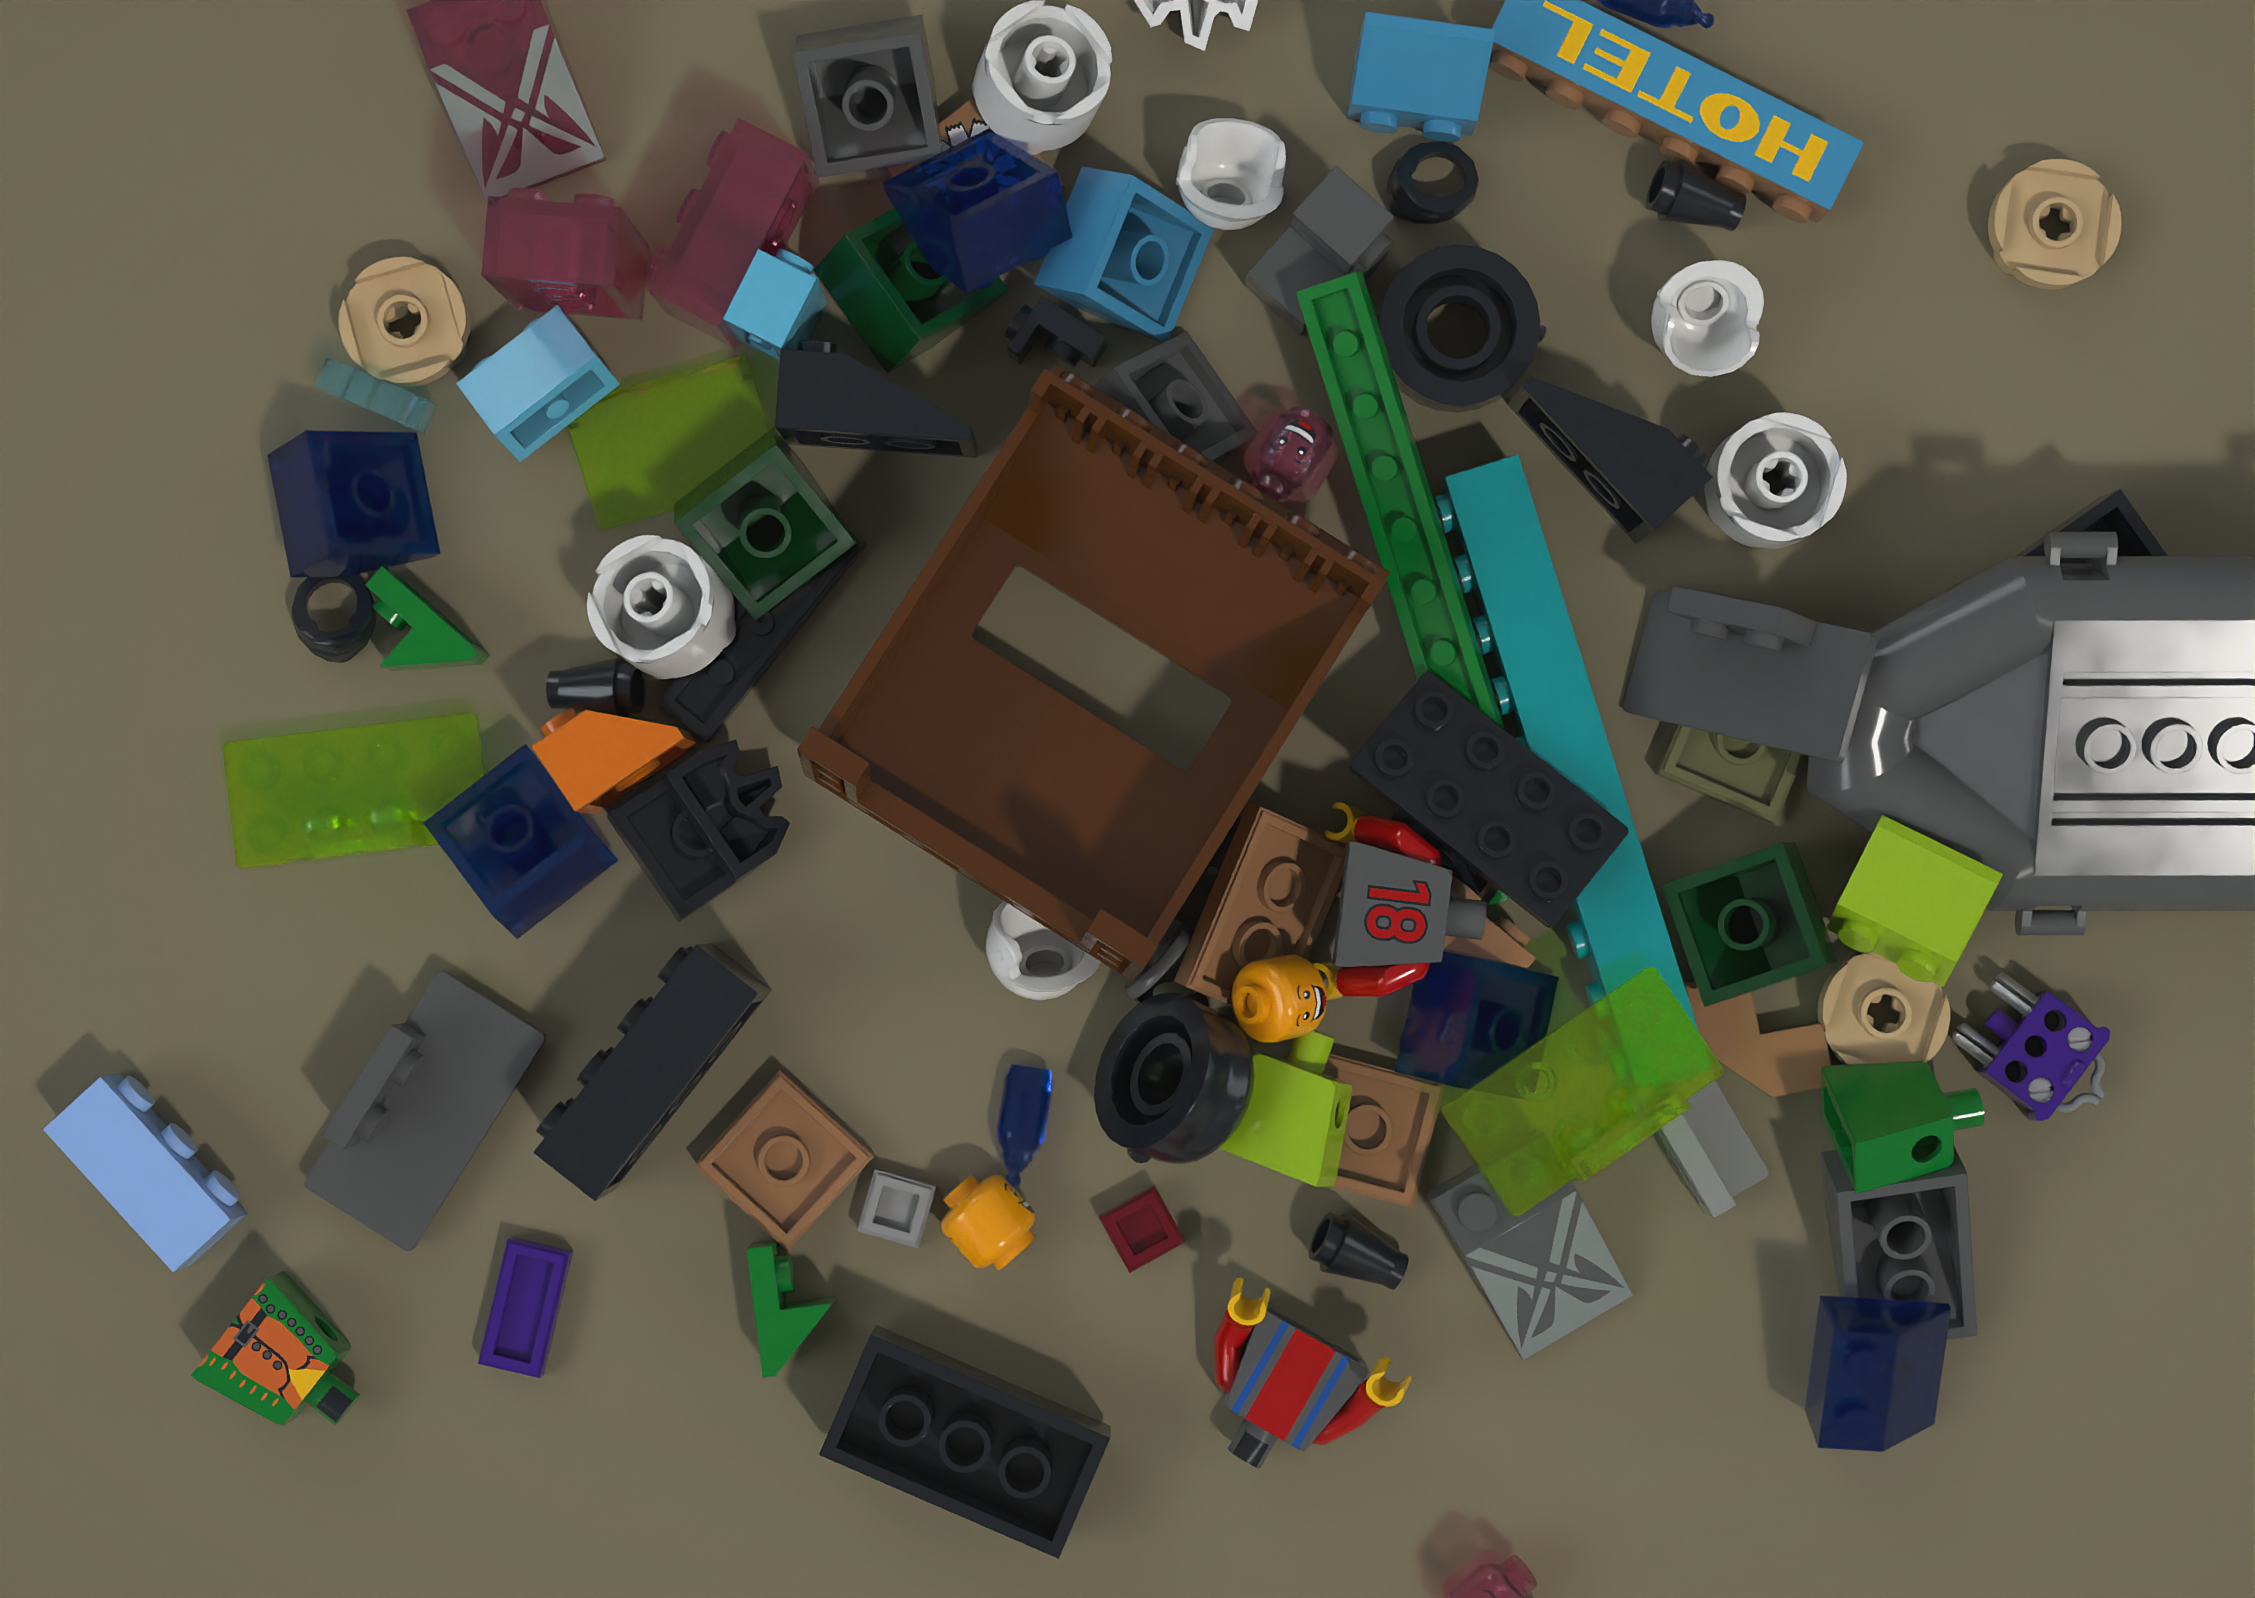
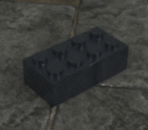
[533,943,772,1201]
[819,1325,1111,1559]

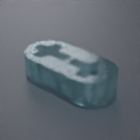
[313,357,437,435]

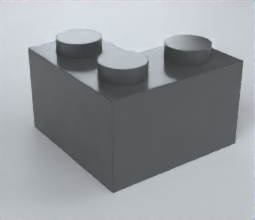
[1245,165,1394,335]

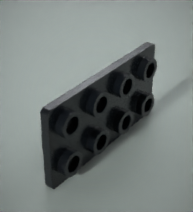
[1349,671,1629,928]

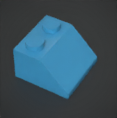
[1347,12,1495,142]
[1034,166,1214,343]

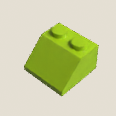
[1826,815,2003,987]

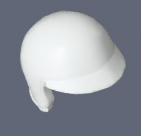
[1176,118,1286,230]
[1651,260,1764,377]
[986,901,1101,1000]

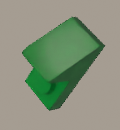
[365,566,490,671]
[746,1240,837,1378]

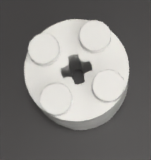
[971,0,1112,155]
[1704,412,1847,549]
[587,535,737,679]

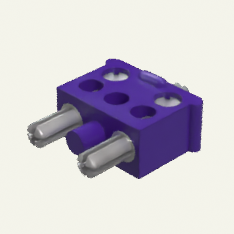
[1951,972,2110,1121]

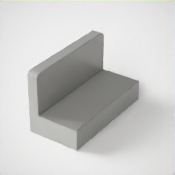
[1639,1070,1769,1218]

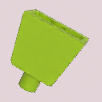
[1219,1030,1352,1187]

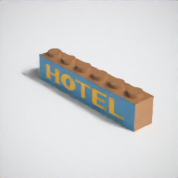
[1489,0,1864,223]

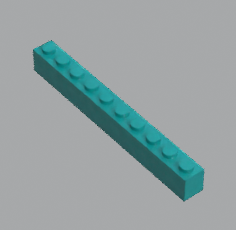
[1433,454,1711,1092]

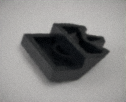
[607,740,790,922]

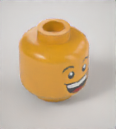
[1231,954,1327,1043]
[941,1174,1036,1271]

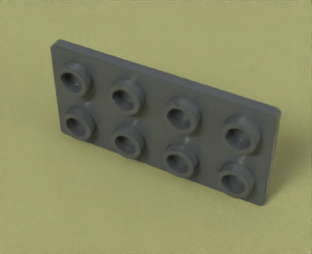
[1623,586,1878,763]
[304,971,547,1251]

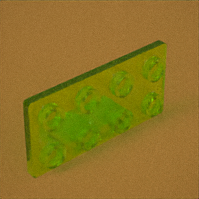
[223,713,492,869]
[1442,967,1723,1216]

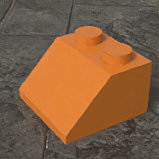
[531,708,700,815]

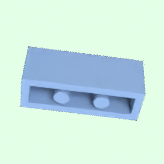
[43,1073,247,1272]

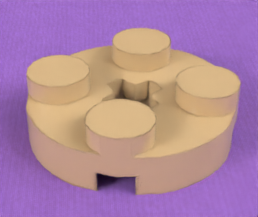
[1988,159,2122,290]
[338,257,471,387]
[1817,952,1951,1065]

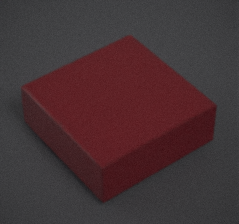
[1099,1184,1185,1273]

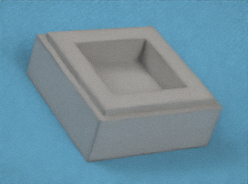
[857,1168,937,1249]

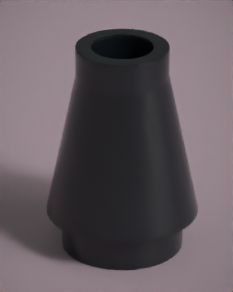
[1646,159,1746,231]
[546,657,646,717]
[1309,1212,1409,1290]

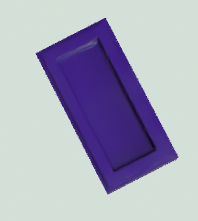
[478,1237,573,1378]

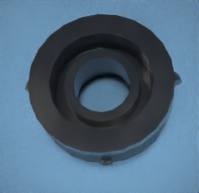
[1377,244,1546,413]
[1094,992,1255,1164]

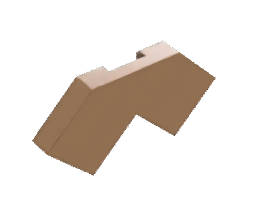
[1684,981,1831,1097]

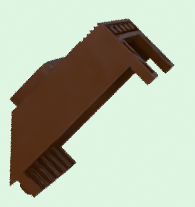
[797,363,1391,982]

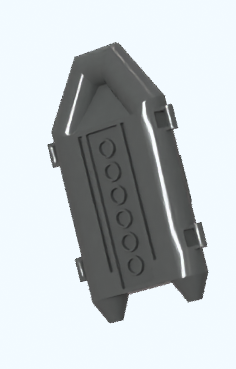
[1807,532,2255,935]

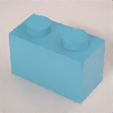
[723,249,828,361]
[456,305,620,462]

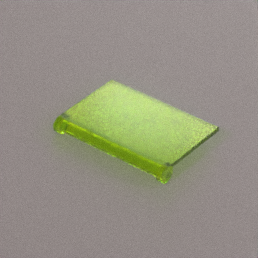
[568,353,768,530]

